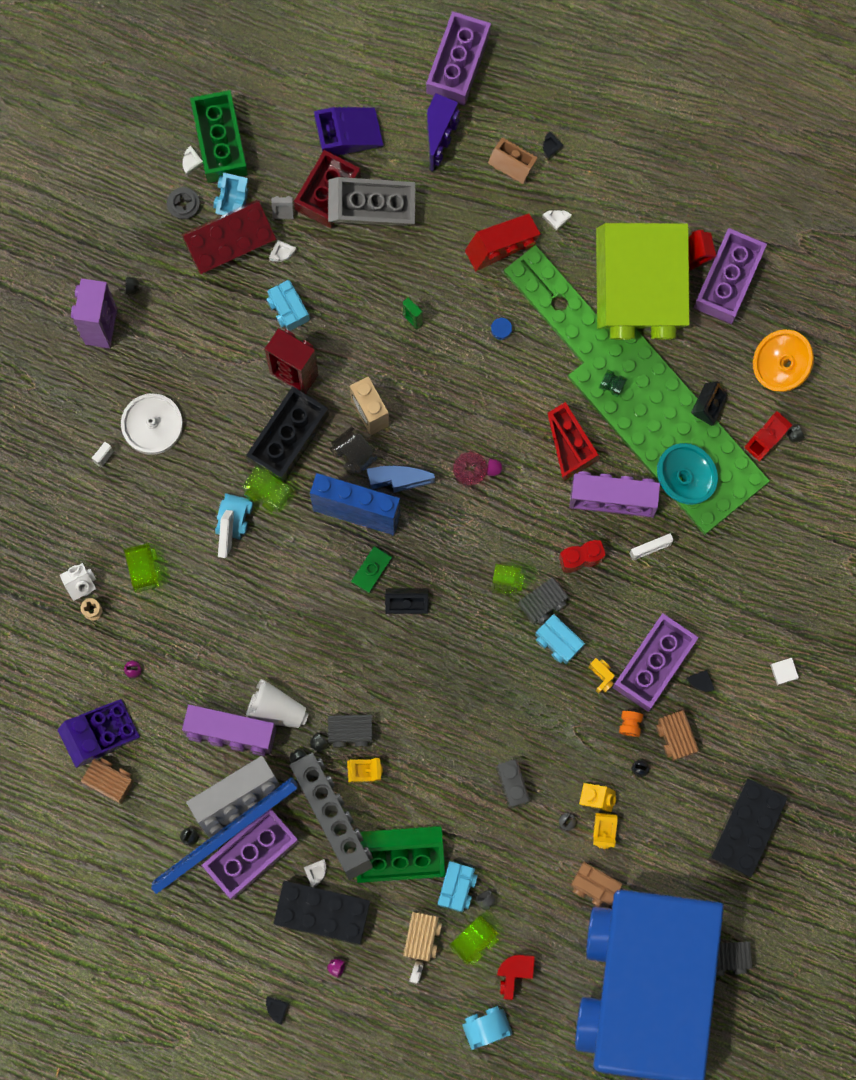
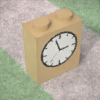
[350,376,389,436]

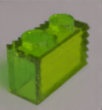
[242,466,293,513]
[124,543,163,593]
[491,564,525,596]
[448,915,499,966]

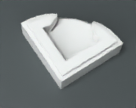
[183,146,203,175]
[542,210,572,231]
[269,240,297,262]
[304,859,326,887]
[409,960,424,984]

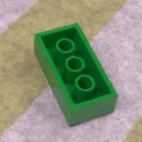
[190,90,248,183]

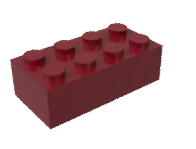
[181,200,276,274]
[264,328,319,394]

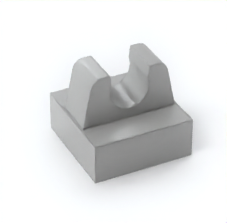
[271,196,293,219]

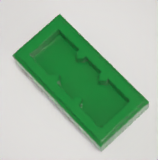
[403,298,423,329]
[351,546,392,594]

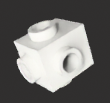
[60,563,96,601]

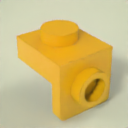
[589,658,615,694]
[347,758,383,783]
[579,783,616,812]
[593,813,618,849]

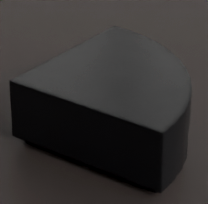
[543,131,564,161]
[686,670,715,692]
[266,996,289,1025]

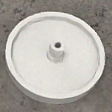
[121,394,183,455]

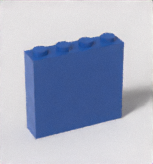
[310,473,400,536]

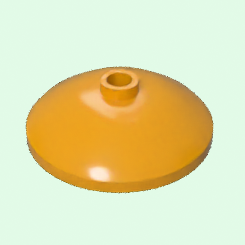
[753,329,814,392]

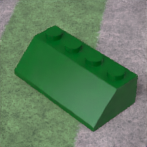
[354,826,445,883]

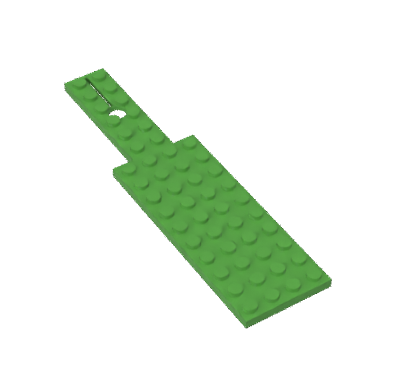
[503,245,770,535]

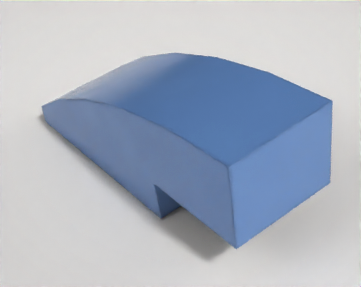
[367,466,435,493]

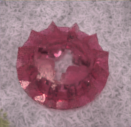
[453,451,487,485]

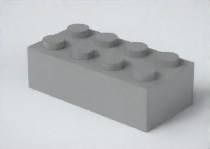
[328,177,415,226]
[186,756,280,837]

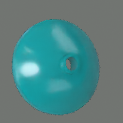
[657,443,718,505]

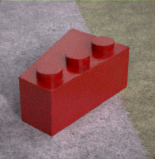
[465,213,541,271]
[547,402,600,481]

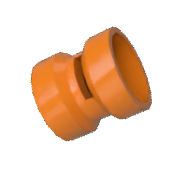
[619,711,643,737]

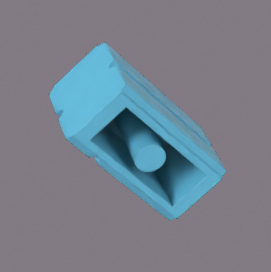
[266,280,310,331]
[535,614,585,665]
[437,861,478,913]

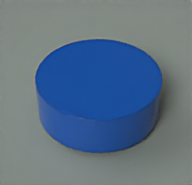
[491,318,512,340]

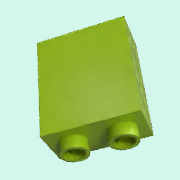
[596,223,689,340]

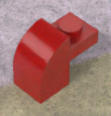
[744,411,793,462]
[496,955,535,1000]

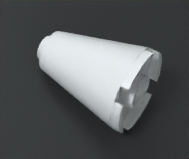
[246,679,308,728]

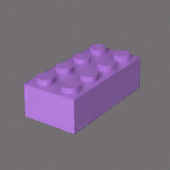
[426,11,491,106]
[694,228,767,325]
[71,278,117,348]
[569,471,660,517]
[612,613,699,712]
[182,705,277,757]
[201,809,299,901]

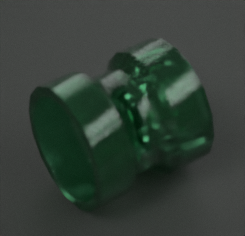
[599,369,627,397]

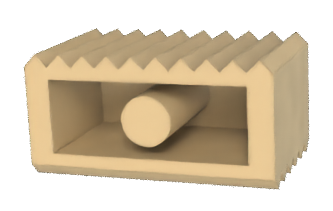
[403,912,442,962]

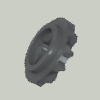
[167,187,200,220]

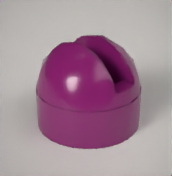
[487,459,502,476]
[124,661,142,679]
[327,958,346,978]

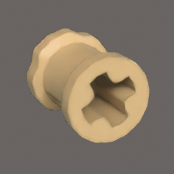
[80,598,103,621]

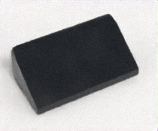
[691,381,728,426]
[385,588,428,614]

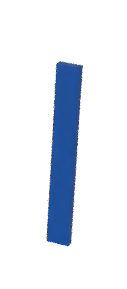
[151,777,297,894]

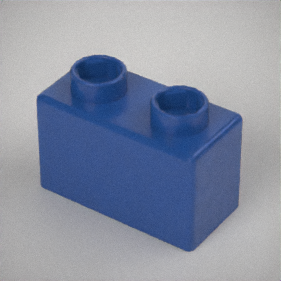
[575,890,723,1080]

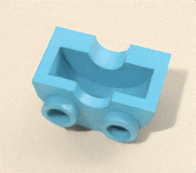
[213,173,249,215]
[215,493,253,540]
[462,1006,513,1050]

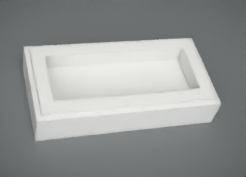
[218,510,234,558]
[629,533,673,560]

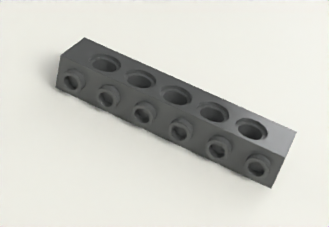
[289,752,373,880]

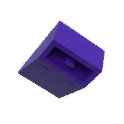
[427,93,460,171]
[314,107,383,156]
[57,699,140,768]

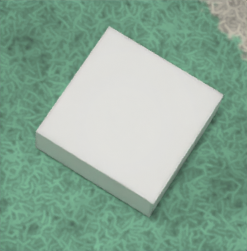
[92,442,113,468]
[770,658,799,685]

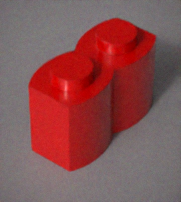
[688,230,716,271]
[559,540,606,573]

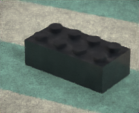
[246,386,329,484]
[708,778,787,879]
[273,881,371,946]

